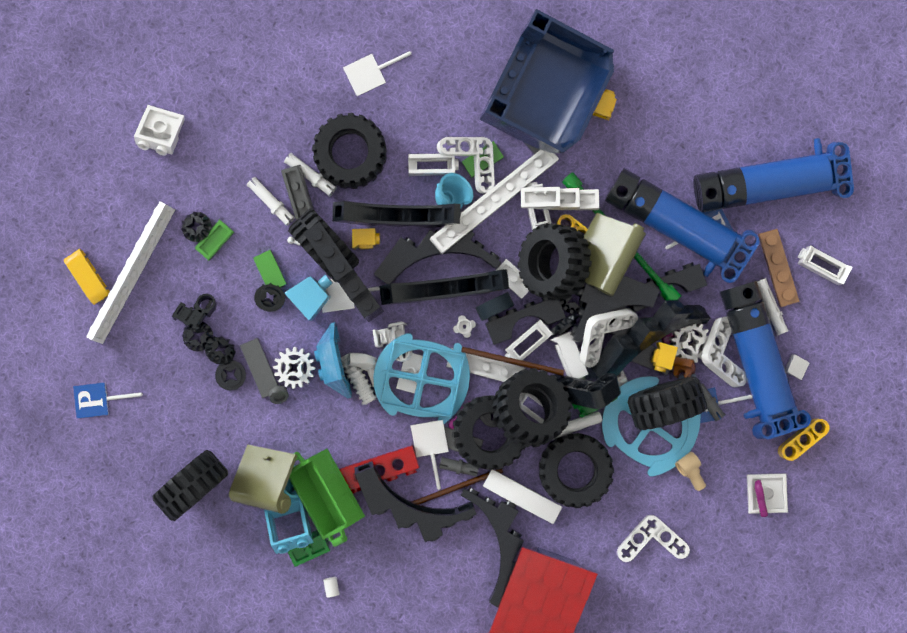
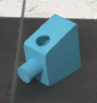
[285,275,333,321]

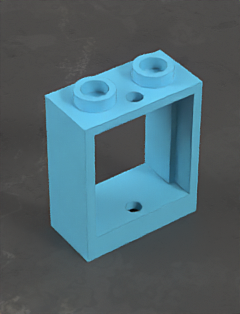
[264,497,314,554]

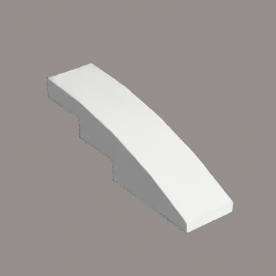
[521,187,599,210]
[483,469,563,524]

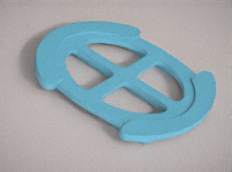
[373,333,470,424]
[602,376,701,476]

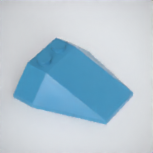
[314,322,352,399]

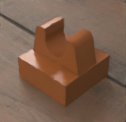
[673,357,696,378]

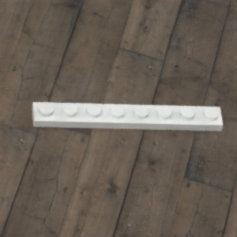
[430,150,559,254]
[87,202,175,344]

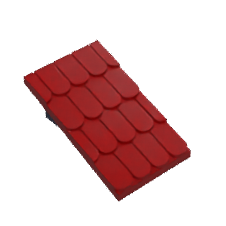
[489,547,598,633]

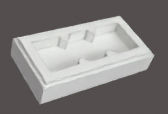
[396,352,423,394]

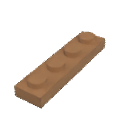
[758,229,800,307]

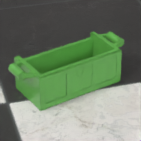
[289,449,365,547]

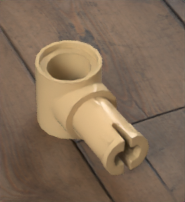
[675,452,706,491]

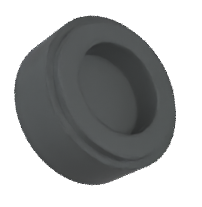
[268,386,289,404]

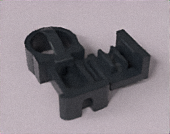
[172,294,217,333]

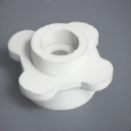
[453,315,476,338]

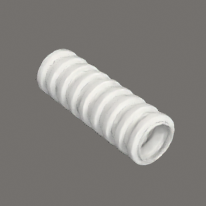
[341,354,377,405]

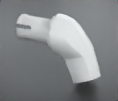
[347,353,377,387]

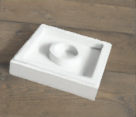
[747,473,788,514]

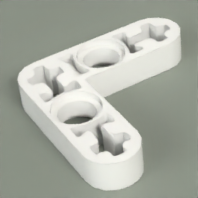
[437,137,495,194]
[580,308,638,368]
[701,317,747,387]
[617,515,690,562]

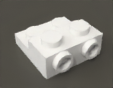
[134,105,185,156]

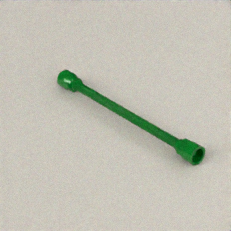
[562,172,682,300]

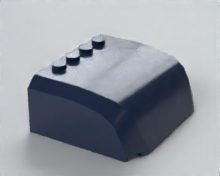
[479,9,614,153]

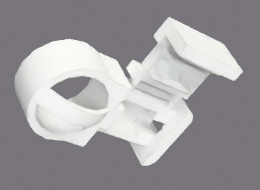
[373,321,412,362]

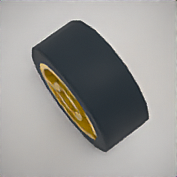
[475,292,514,321]

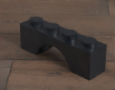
[631,262,707,312]
[485,298,566,345]

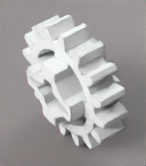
[669,324,709,363]
[273,347,316,389]

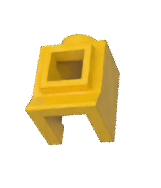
[593,89,617,121]
[352,228,380,250]
[651,342,678,373]

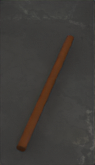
[461,347,564,376]
[411,469,504,505]

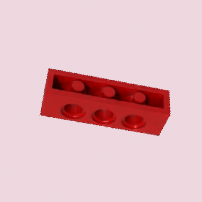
[339,445,420,493]

